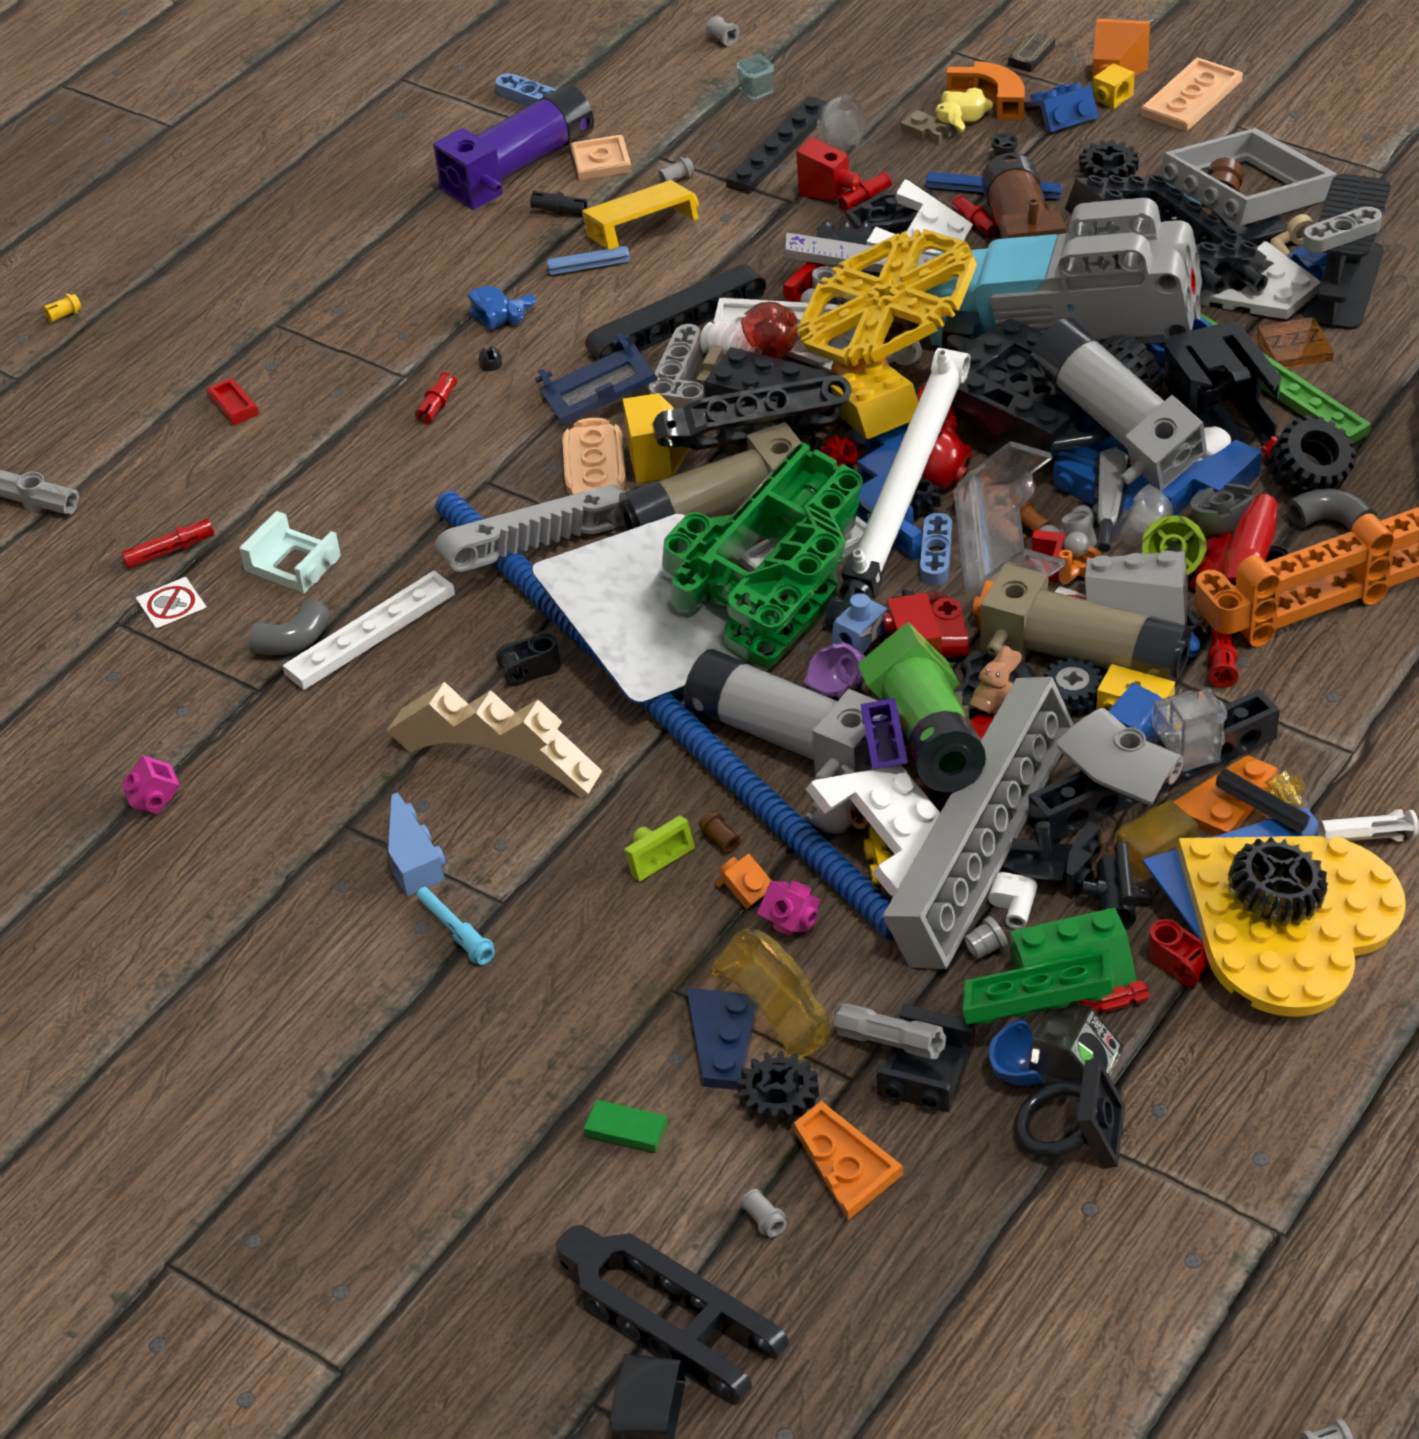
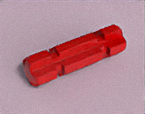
[1076,980,1149,1018]

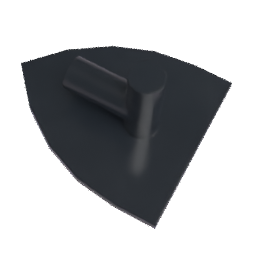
[1001,821,1073,880]

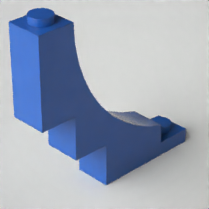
[857,400,940,561]

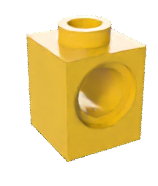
[1093,63,1135,109]

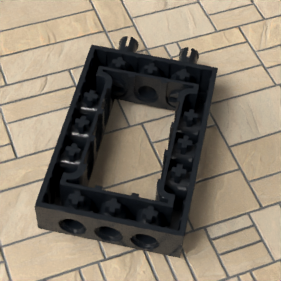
[1065,174,1268,294]

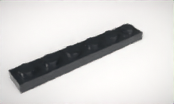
[726,96,832,194]

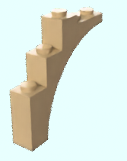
[387,682,602,798]

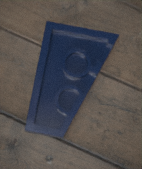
[687,988,759,1090]

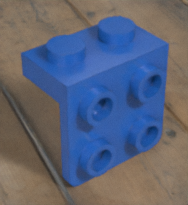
[1024,82,1098,132]

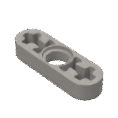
[1303,206,1382,252]

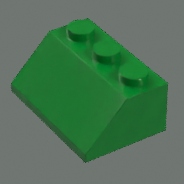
[1010,908,1137,1014]

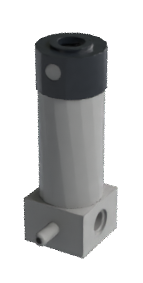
[1030,317,1207,492]
[683,649,886,780]

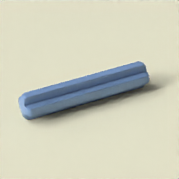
[547,246,630,275]

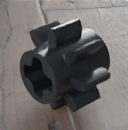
[910,478,941,517]

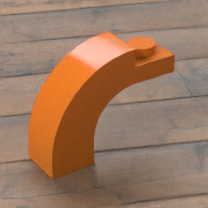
[947,61,1025,120]

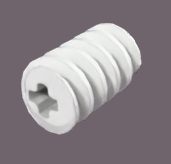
[699,320,765,355]

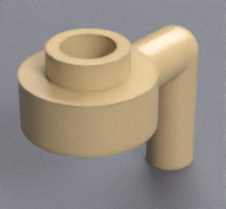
[1270,214,1315,257]

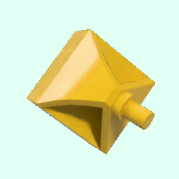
[623,393,689,484]

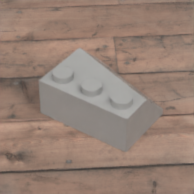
[1085,551,1188,625]

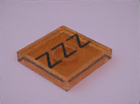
[1257,317,1334,368]

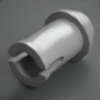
[658,157,694,183]
[741,1189,787,1237]

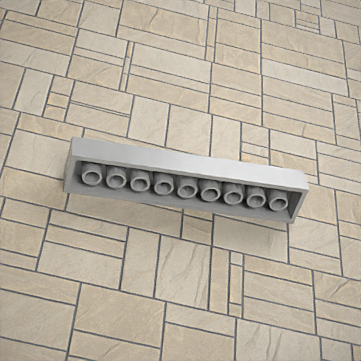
[883,677,1074,969]

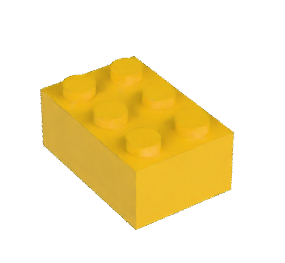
[830,361,919,439]

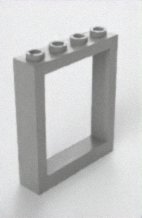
[1159,128,1337,226]

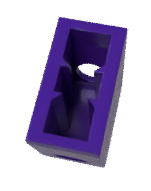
[861,698,908,770]

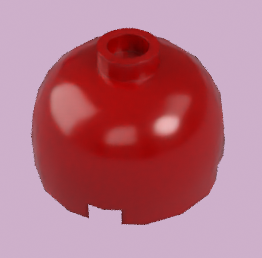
[920,428,969,491]

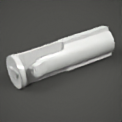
[1317,809,1419,842]

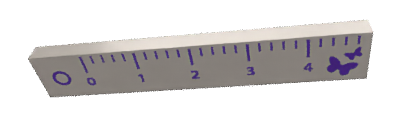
[784,232,936,273]

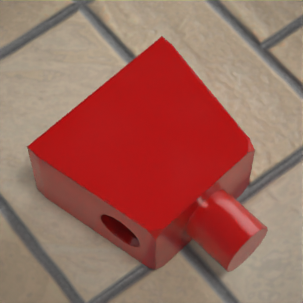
[796,138,861,201]

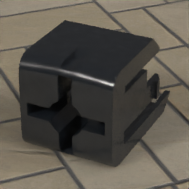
[1163,322,1281,445]

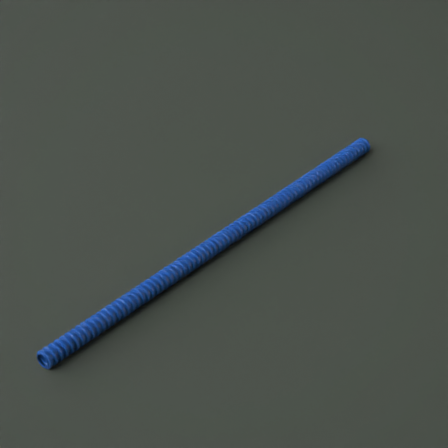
[435,491,895,941]

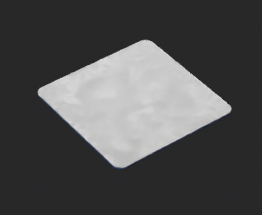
[532,514,784,703]

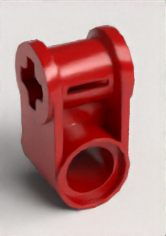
[933,598,968,658]
[1147,919,1211,987]

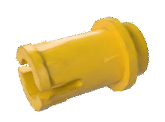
[43,294,81,323]

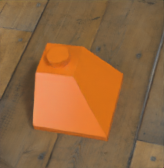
[1092,19,1150,82]

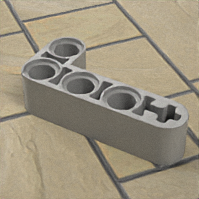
[649,324,704,409]

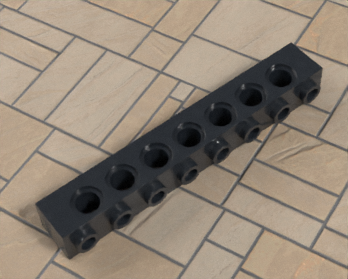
[1028,689,1280,843]

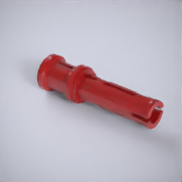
[1207,627,1239,688]

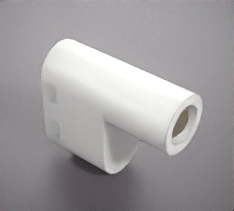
[988,872,1038,930]

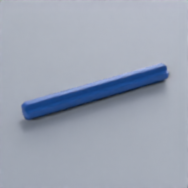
[926,172,1062,200]

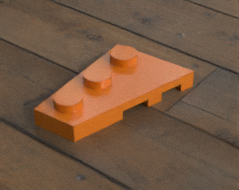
[1166,755,1278,836]

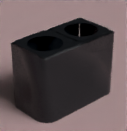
[609,1354,686,1439]

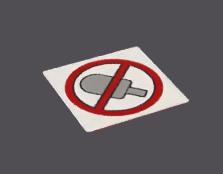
[136,577,206,628]

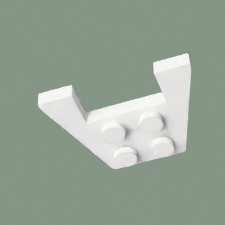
[866,180,973,256]
[1199,241,1321,319]
[806,765,940,897]

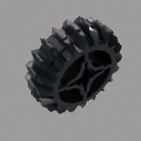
[1228,836,1328,928]

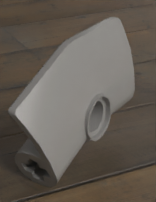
[1057,708,1184,805]

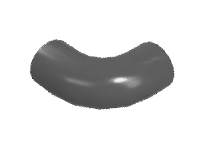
[1286,489,1377,531]
[249,600,330,656]

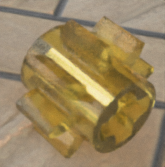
[1263,770,1306,806]

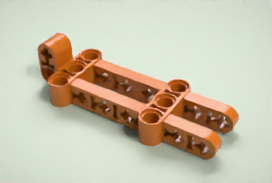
[1194,507,1419,647]

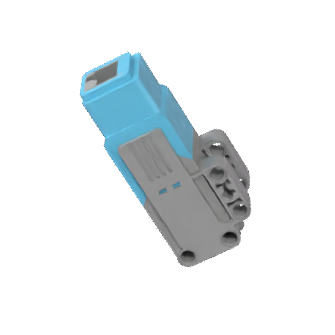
[925,198,1202,348]

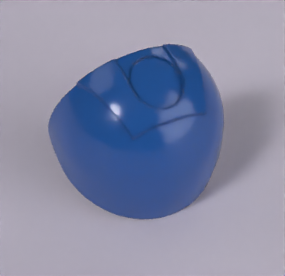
[988,1020,1046,1087]

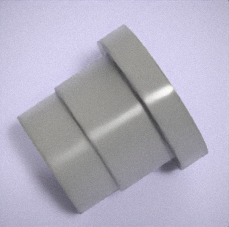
[964,916,1008,960]

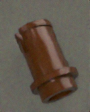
[699,811,741,853]

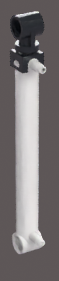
[825,348,970,628]

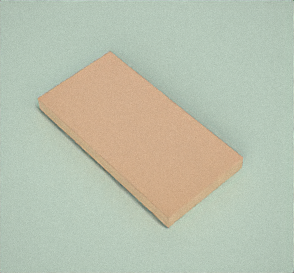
[1141,57,1243,132]

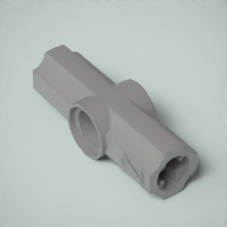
[0,470,79,515]

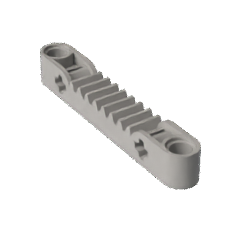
[435,484,624,572]

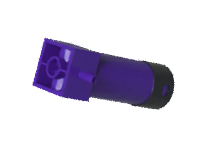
[433,84,594,210]

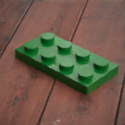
[963,949,1114,1024]

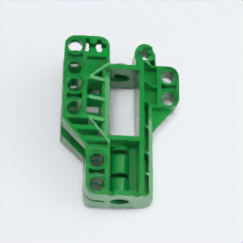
[662,442,862,667]

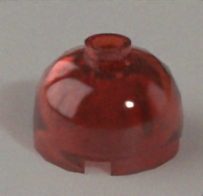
[741,302,798,359]

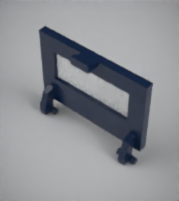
[535,332,658,425]

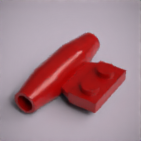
[1189,494,1278,591]

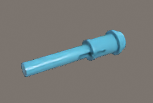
[416,887,495,965]

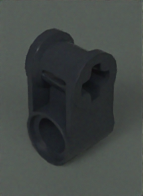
[496,632,562,686]

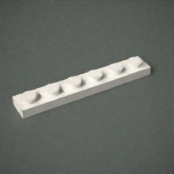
[283,571,455,690]

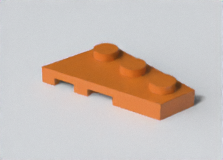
[794,1101,903,1220]

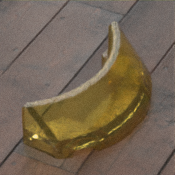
[710,927,830,1060]

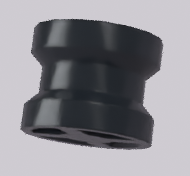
[990,133,1018,160]

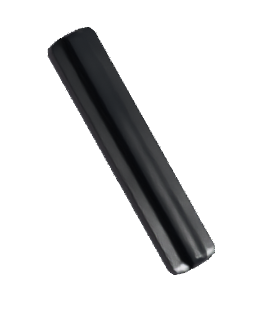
[1215,769,1310,833]

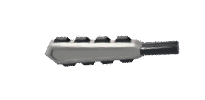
[1093,446,1131,552]

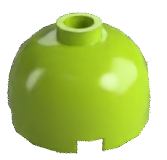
[1142,515,1207,576]

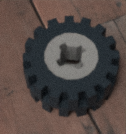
[1043,658,1103,718]

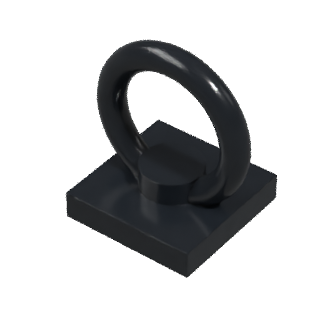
[1014,1058,1125,1169]

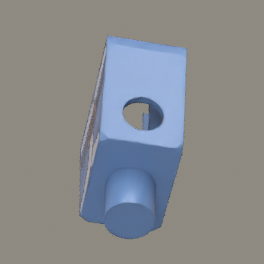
[832,594,888,657]

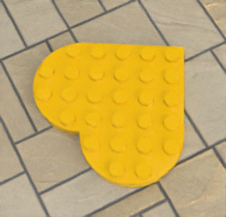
[1176,836,1406,1017]

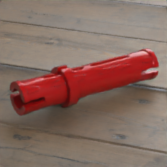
[121,517,215,570]

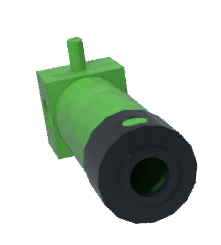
[857,622,986,793]

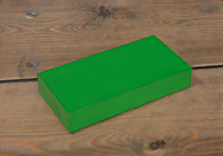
[584,1100,668,1153]

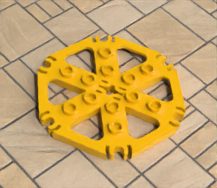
[798,229,977,366]

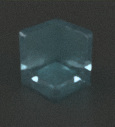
[737,53,775,100]

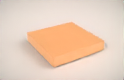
[570,135,632,181]

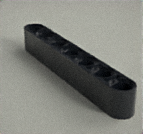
[585,264,766,360]

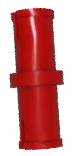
[838,171,892,212]
[951,195,999,238]
[415,371,458,424]

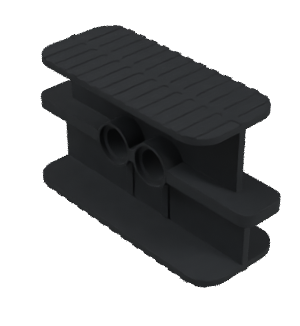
[1303,174,1391,329]

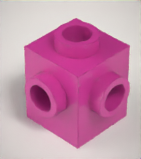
[121,755,180,814]
[757,881,821,935]

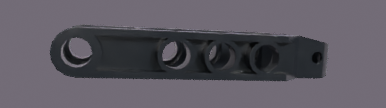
[652,375,852,450]
[556,1225,789,1405]

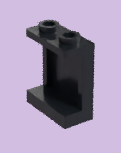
[876,1004,975,1113]

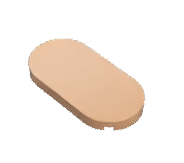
[562,418,626,495]

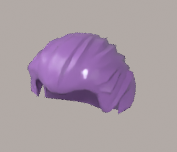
[804,642,865,698]

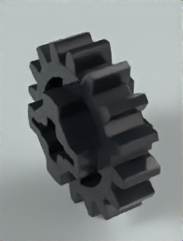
[1079,140,1139,178]
[737,1051,819,1127]

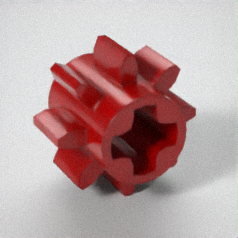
[820,436,858,468]

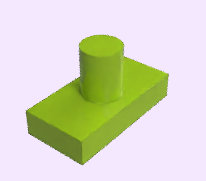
[624,815,695,882]

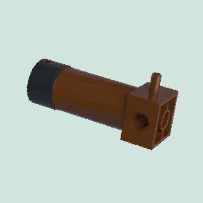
[981,153,1066,239]

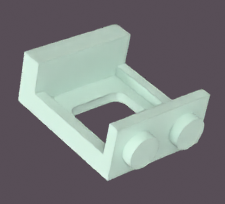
[239,511,341,593]

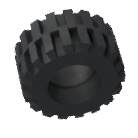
[1101,335,1163,395]
[1268,416,1356,498]

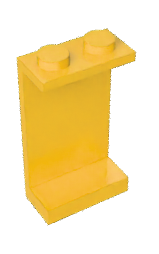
[582,180,699,250]

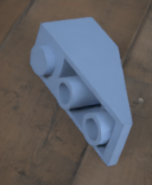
[388,792,446,896]

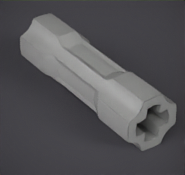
[834,1003,946,1059]

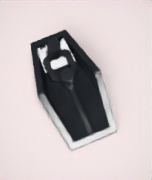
[846,191,941,232]

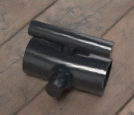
[1079,842,1153,929]

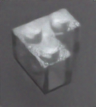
[1152,688,1227,772]

